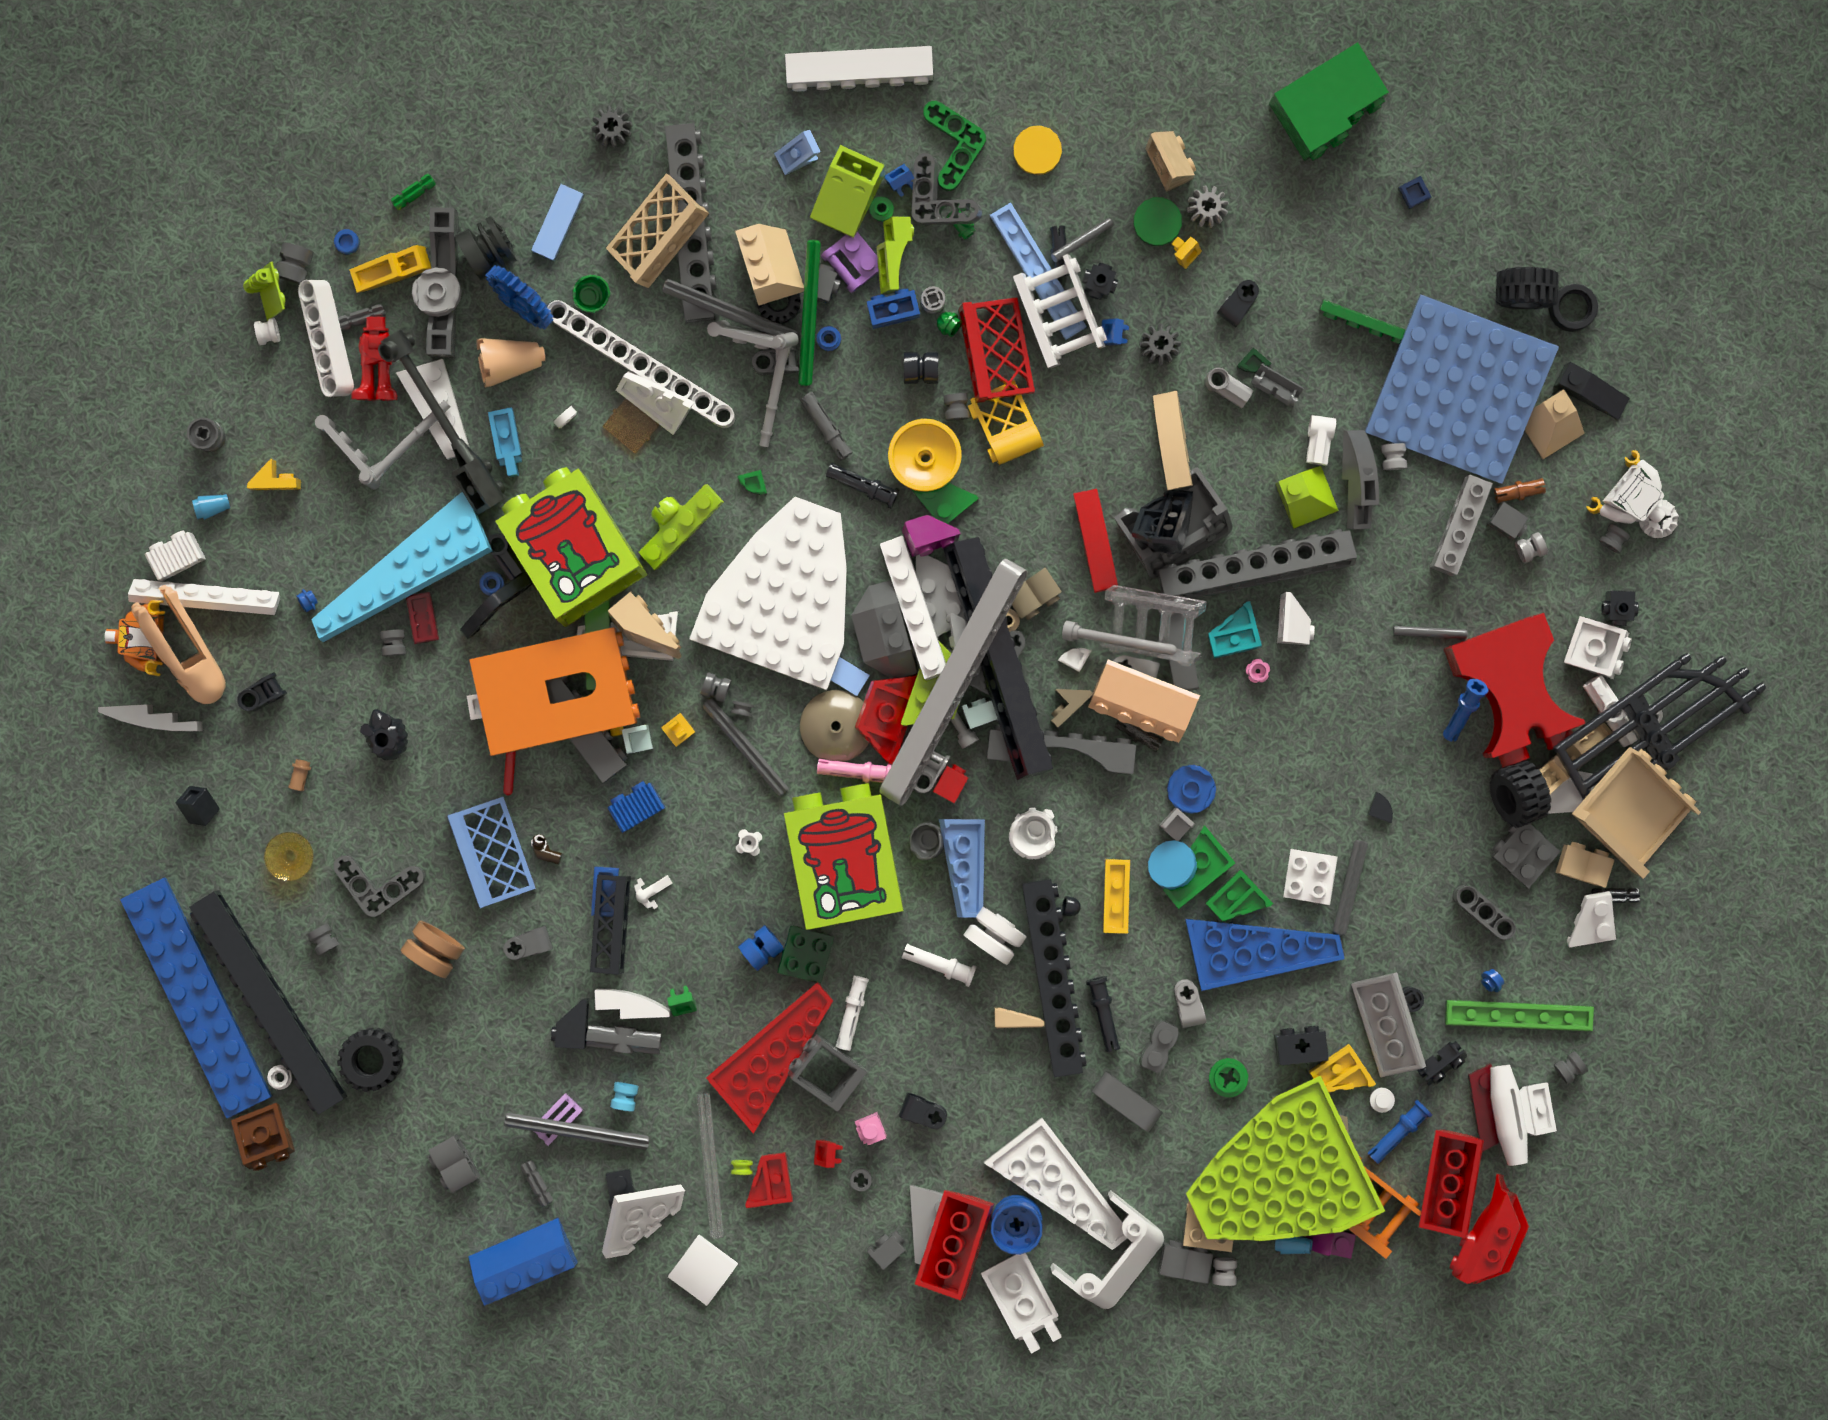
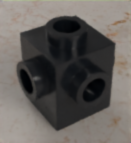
[1082,263,1119,300]
[1601,590,1639,626]

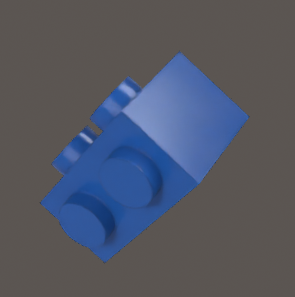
[867,289,920,329]

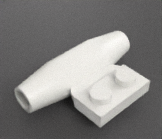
[1490,1065,1557,1166]

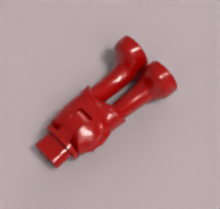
[351,317,397,401]

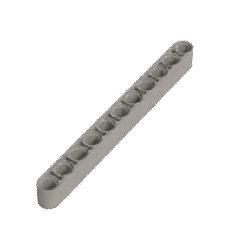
[879,559,1027,806]

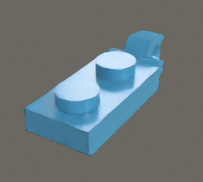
[488,407,522,478]

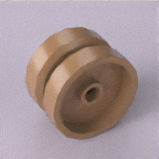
[401,920,465,978]

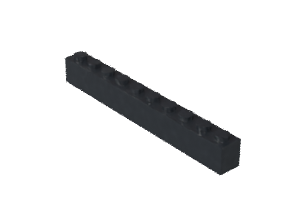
[943,537,1053,781]
[189,890,348,1115]

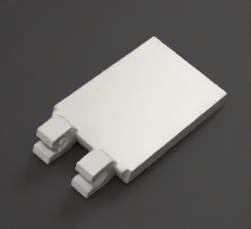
[981,1253,1061,1354]

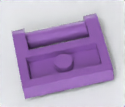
[821,232,879,294]

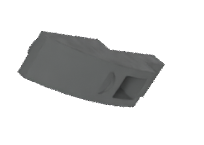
[1342,430,1379,529]

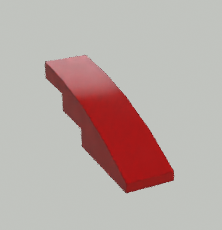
[1073,489,1118,593]

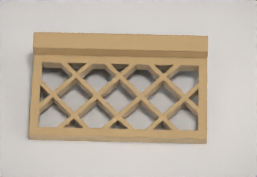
[606,174,709,288]

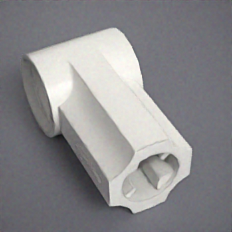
[1306,415,1336,466]

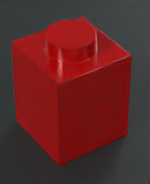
[933,764,968,803]

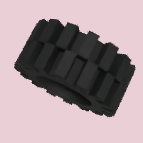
[756,293,801,324]

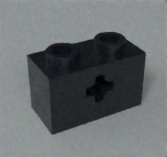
[1274,1026,1329,1066]

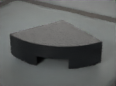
[1367,792,1393,823]

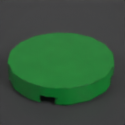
[1133,197,1182,246]

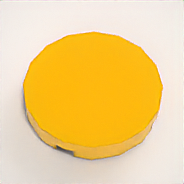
[1013,126,1062,175]

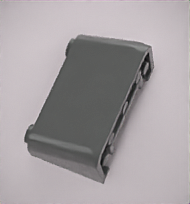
[1114,467,1233,578]

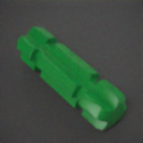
[391,174,436,210]

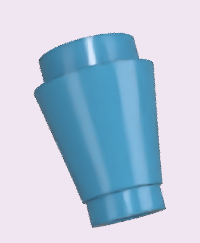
[192,494,230,520]
[1275,1236,1313,1254]

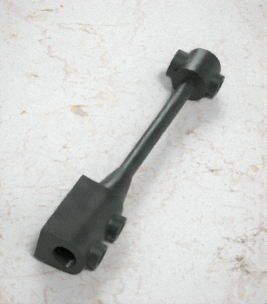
[378,329,505,515]

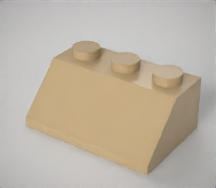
[735,224,804,306]

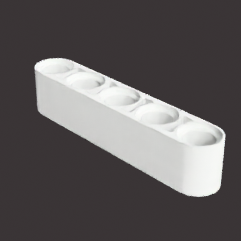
[298,280,354,397]

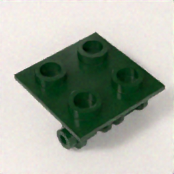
[777,925,834,984]

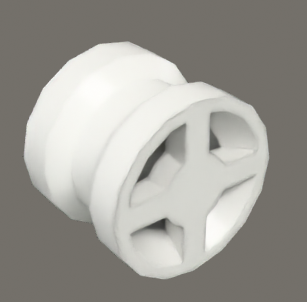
[254,318,280,345]

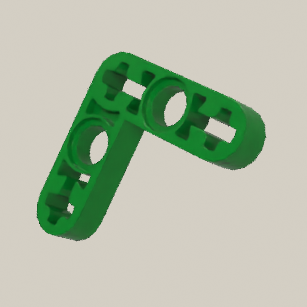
[924,101,986,191]

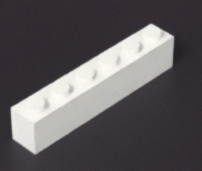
[785,46,933,91]

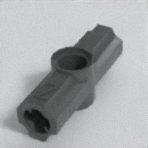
[586,1025,662,1054]

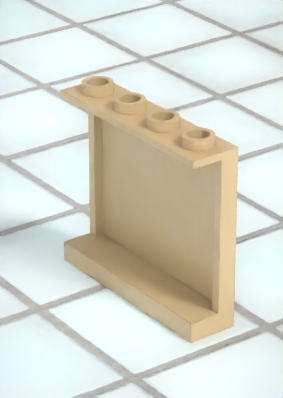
[1572,747,1701,879]

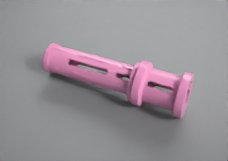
[817,759,892,783]

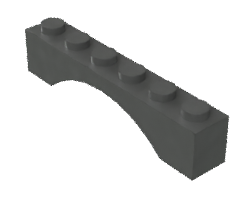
[426,207,459,358]
[987,725,1136,774]

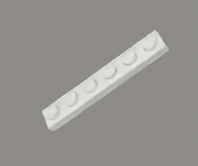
[880,536,946,681]
[128,579,280,615]

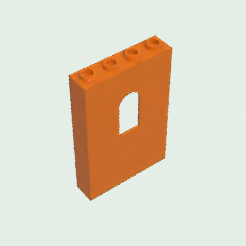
[469,627,640,756]

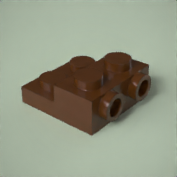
[231,1103,295,1171]

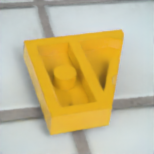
[1308,1044,1376,1092]

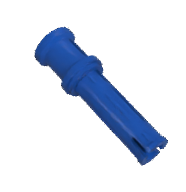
[1443,679,1488,742]
[1368,1100,1432,1164]

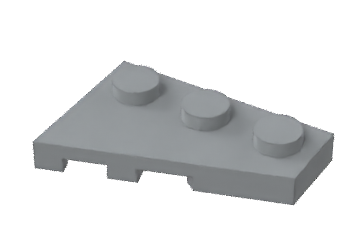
[910,1185,943,1265]

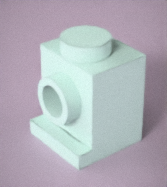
[962,698,997,729]

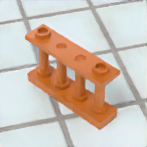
[1349,1156,1421,1259]

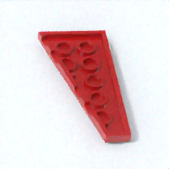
[706,982,833,1134]

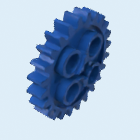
[485,265,554,330]

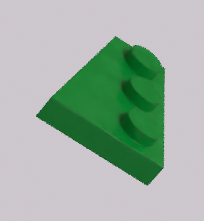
[1163,825,1236,910]

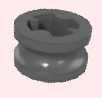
[730,701,754,717]
[850,1168,872,1192]

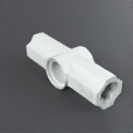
[1583,675,1639,747]

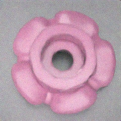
[1246,659,1270,683]

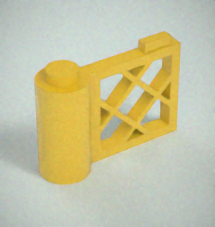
[968,380,1044,465]

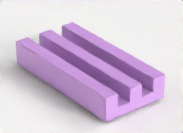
[533,1093,583,1146]

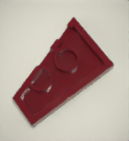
[1468,1063,1500,1152]

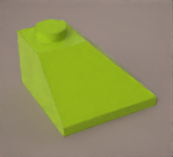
[1275,466,1339,529]

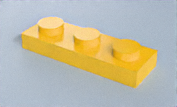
[1103,859,1130,934]

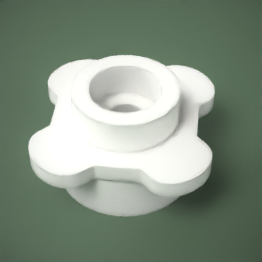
[736,830,762,856]

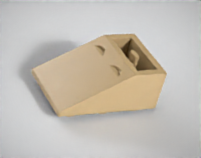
[608,592,681,659]

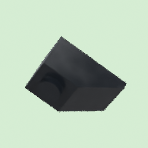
[551,998,589,1049]

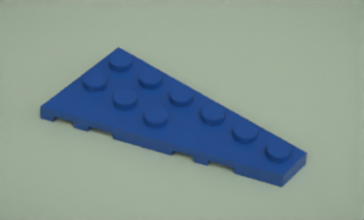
[1185,919,1345,991]

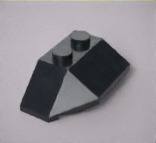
[1132,490,1193,554]

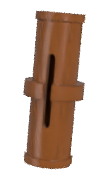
[1494,478,1546,504]

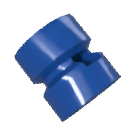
[738,925,784,971]

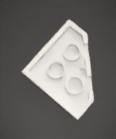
[602,1185,685,1258]

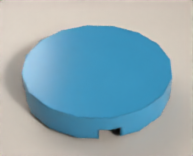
[1148,840,1197,890]

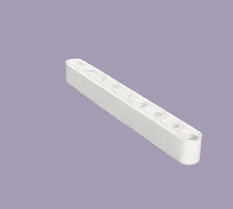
[547,300,735,428]

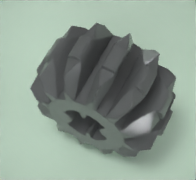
[591,106,633,148]
[1139,323,1181,365]

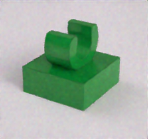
[667,986,697,1017]

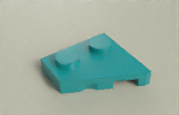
[1208,601,1262,659]

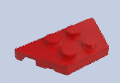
[855,675,917,764]

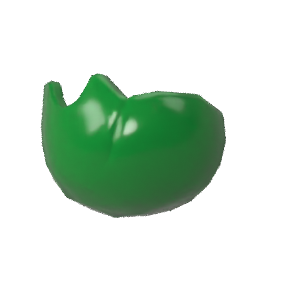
[572,275,610,313]

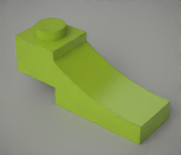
[876,217,914,294]

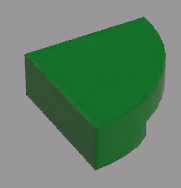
[737,470,767,495]

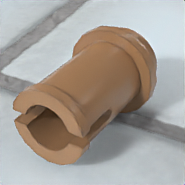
[288,759,311,791]

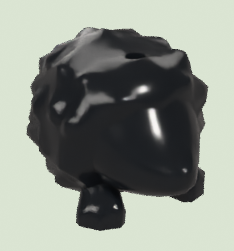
[360,709,408,761]

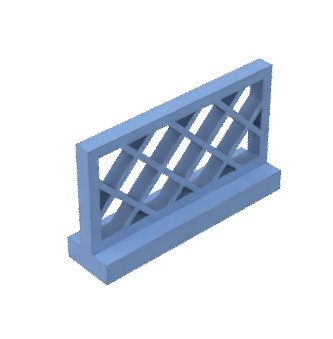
[447,797,536,908]

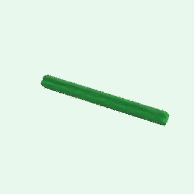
[798,240,821,386]

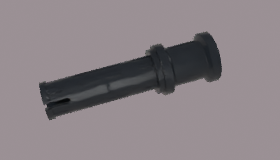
[826,463,900,509]
[1086,976,1121,1052]

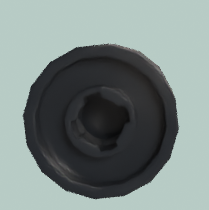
[904,352,938,384]

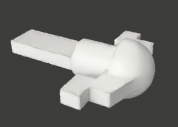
[634,875,672,909]

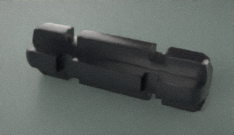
[1591,888,1640,903]

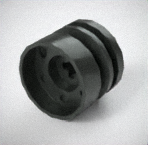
[455,216,517,281]

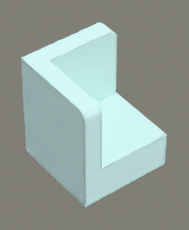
[622,725,653,754]

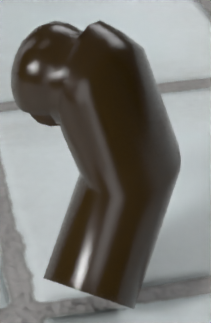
[531,834,562,865]

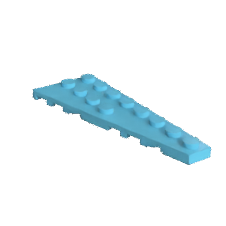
[312,492,492,642]

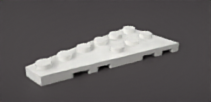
[984,1117,1127,1250]

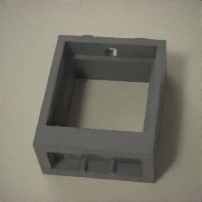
[788,1034,867,1112]

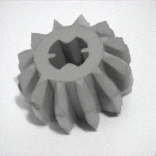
[1187,185,1229,228]

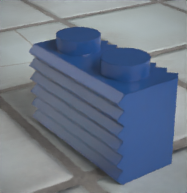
[607,781,666,833]

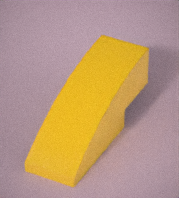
[349,245,431,293]

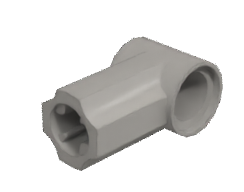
[1204,368,1254,409]

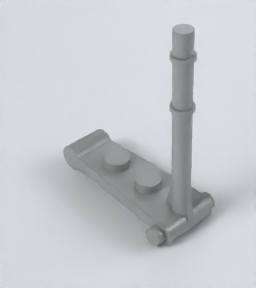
[707,320,799,447]
[315,400,451,490]

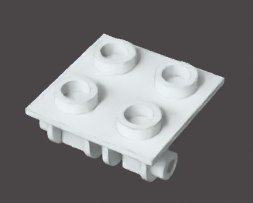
[1283,849,1338,905]

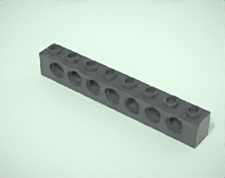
[665,123,717,323]
[1158,529,1357,605]

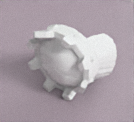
[1009,808,1057,860]

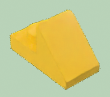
[247,459,301,490]

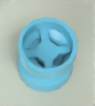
[610,1082,639,1111]

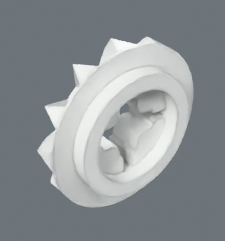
[1639,500,1679,538]

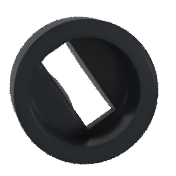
[1062,896,1081,916]

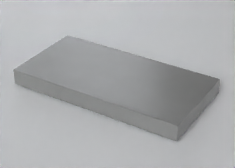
[1351,972,1426,1077]

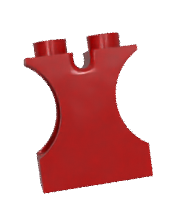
[1444,613,1585,767]

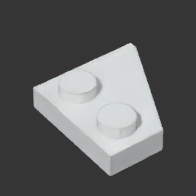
[1567,891,1616,947]

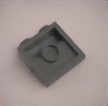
[1491,824,1561,888]

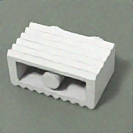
[145,530,206,581]

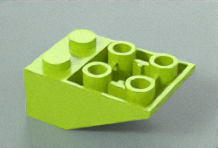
[810,145,885,238]

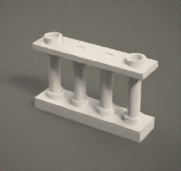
[1013,254,1107,368]

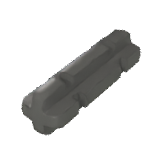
[338,304,386,330]
[520,1160,553,1207]

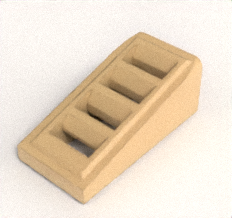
[994,1007,1044,1028]

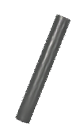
[1051,218,1114,262]
[1393,626,1468,639]

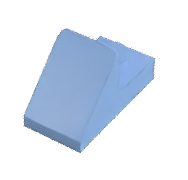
[774,130,821,175]

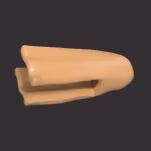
[131,585,226,704]

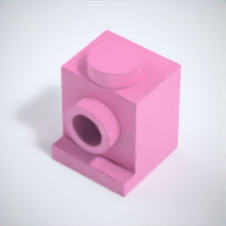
[855,1112,886,1145]

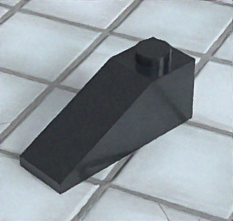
[1553,362,1630,420]

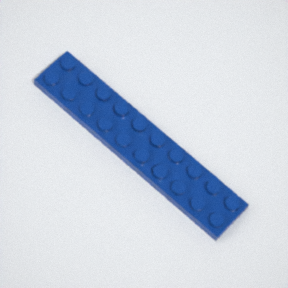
[120,878,272,1118]

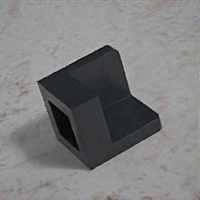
[175,786,220,826]

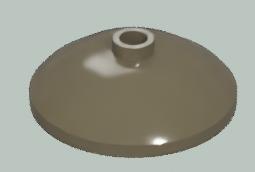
[800,690,869,762]

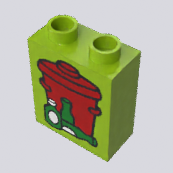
[495,467,647,627]
[784,783,903,930]

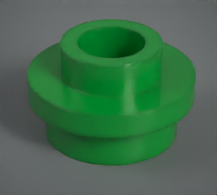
[870,196,894,221]

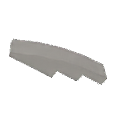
[98,705,203,731]

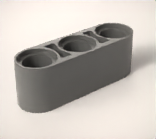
[1453,885,1516,940]
[1092,1071,1163,1133]

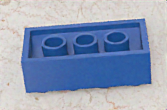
[469,1218,578,1306]

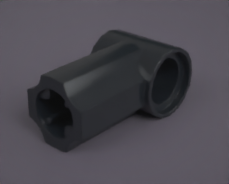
[488,534,526,581]

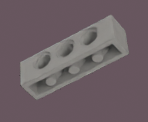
[1430,475,1493,576]

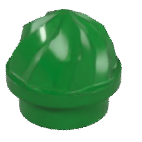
[937,312,962,337]

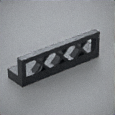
[590,874,631,975]

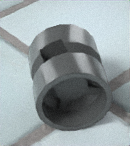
[275,242,314,284]
[187,417,226,452]

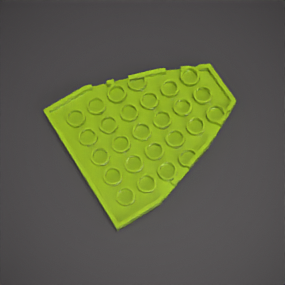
[1186,1076,1385,1241]

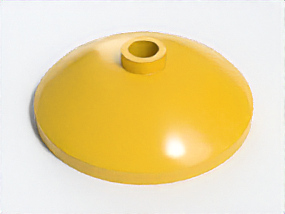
[888,419,962,492]

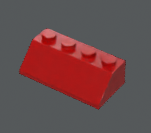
[1419,1130,1484,1238]
[915,1190,995,1301]

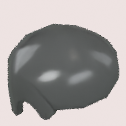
[909,823,944,860]

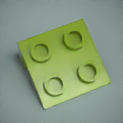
[243,261,285,321]

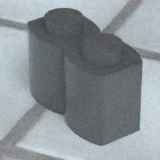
[1140,1019,1178,1073]
[428,1134,480,1193]
[1158,1240,1213,1284]

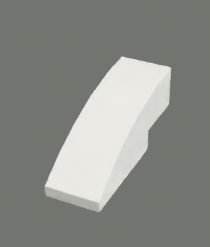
[595,989,671,1019]

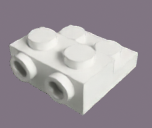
[1564,616,1632,679]

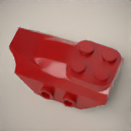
[1449,1174,1529,1284]

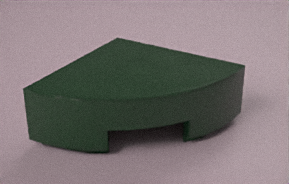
[1237,347,1272,372]

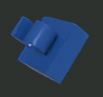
[884,164,914,197]
[1102,319,1129,345]

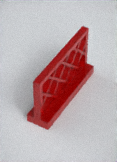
[958,297,1035,403]

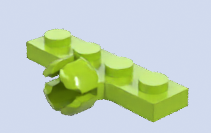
[638,484,724,570]

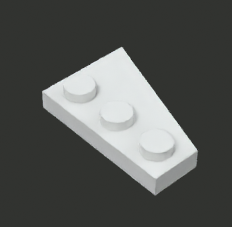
[616,371,694,435]

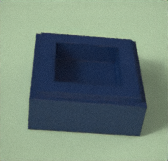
[1398,176,1432,209]

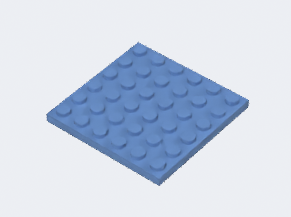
[1365,294,1559,484]

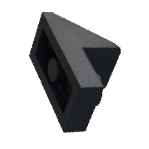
[606,1168,635,1208]

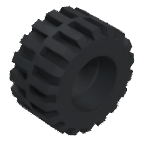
[1496,267,1559,309]
[1489,760,1551,828]
[337,1028,403,1092]

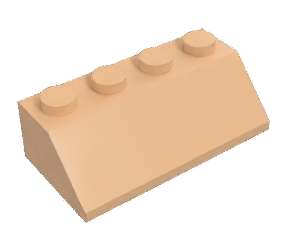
[1088,660,1200,743]

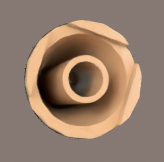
[477,338,545,388]

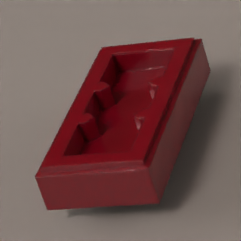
[406,592,439,644]

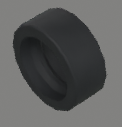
[1549,284,1598,332]

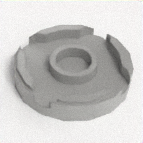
[412,268,462,317]

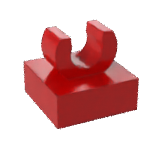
[814,1140,843,1168]

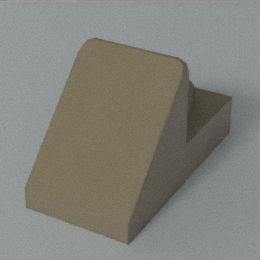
[1051,689,1093,728]

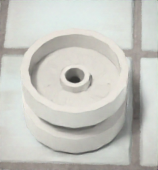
[964,907,1027,965]

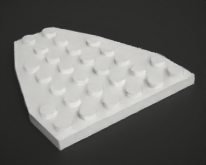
[690,497,847,690]

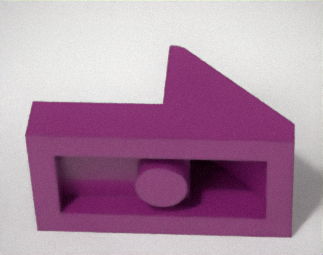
[1305,1231,1356,1259]

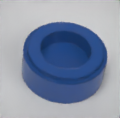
[334,229,360,255]

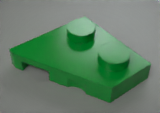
[912,483,979,524]
[1205,870,1273,921]

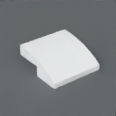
[668,1235,738,1306]

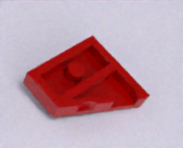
[745,1152,793,1208]

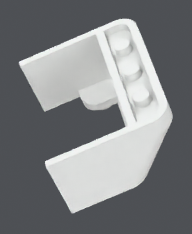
[1050,1190,1164,1309]

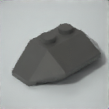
[851,580,917,679]

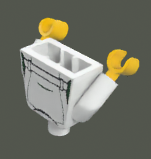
[1586,451,1666,524]

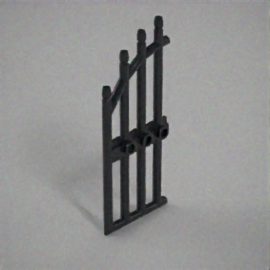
[1553,653,1766,800]

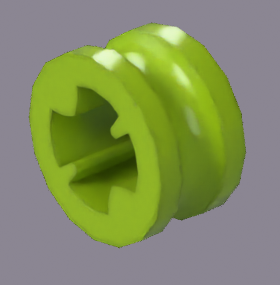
[731,1160,753,1175]

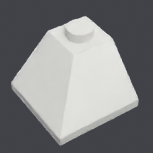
[1277,592,1314,645]

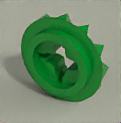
[1209,1058,1248,1097]

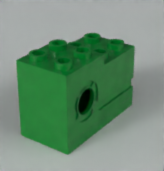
[1269,42,1389,162]

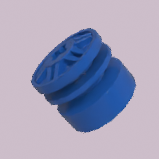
[991,1195,1042,1255]

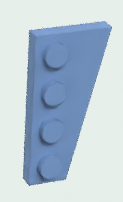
[939,819,985,918]

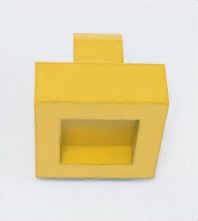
[1171,237,1202,269]
[661,713,695,747]

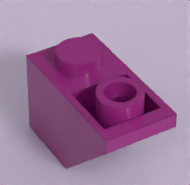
[902,515,961,557]

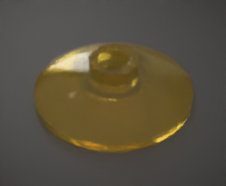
[264,832,313,881]

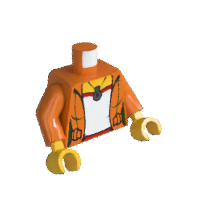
[105,600,165,676]

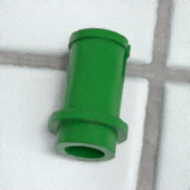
[946,208,976,240]

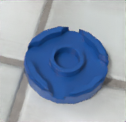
[1167,765,1216,814]

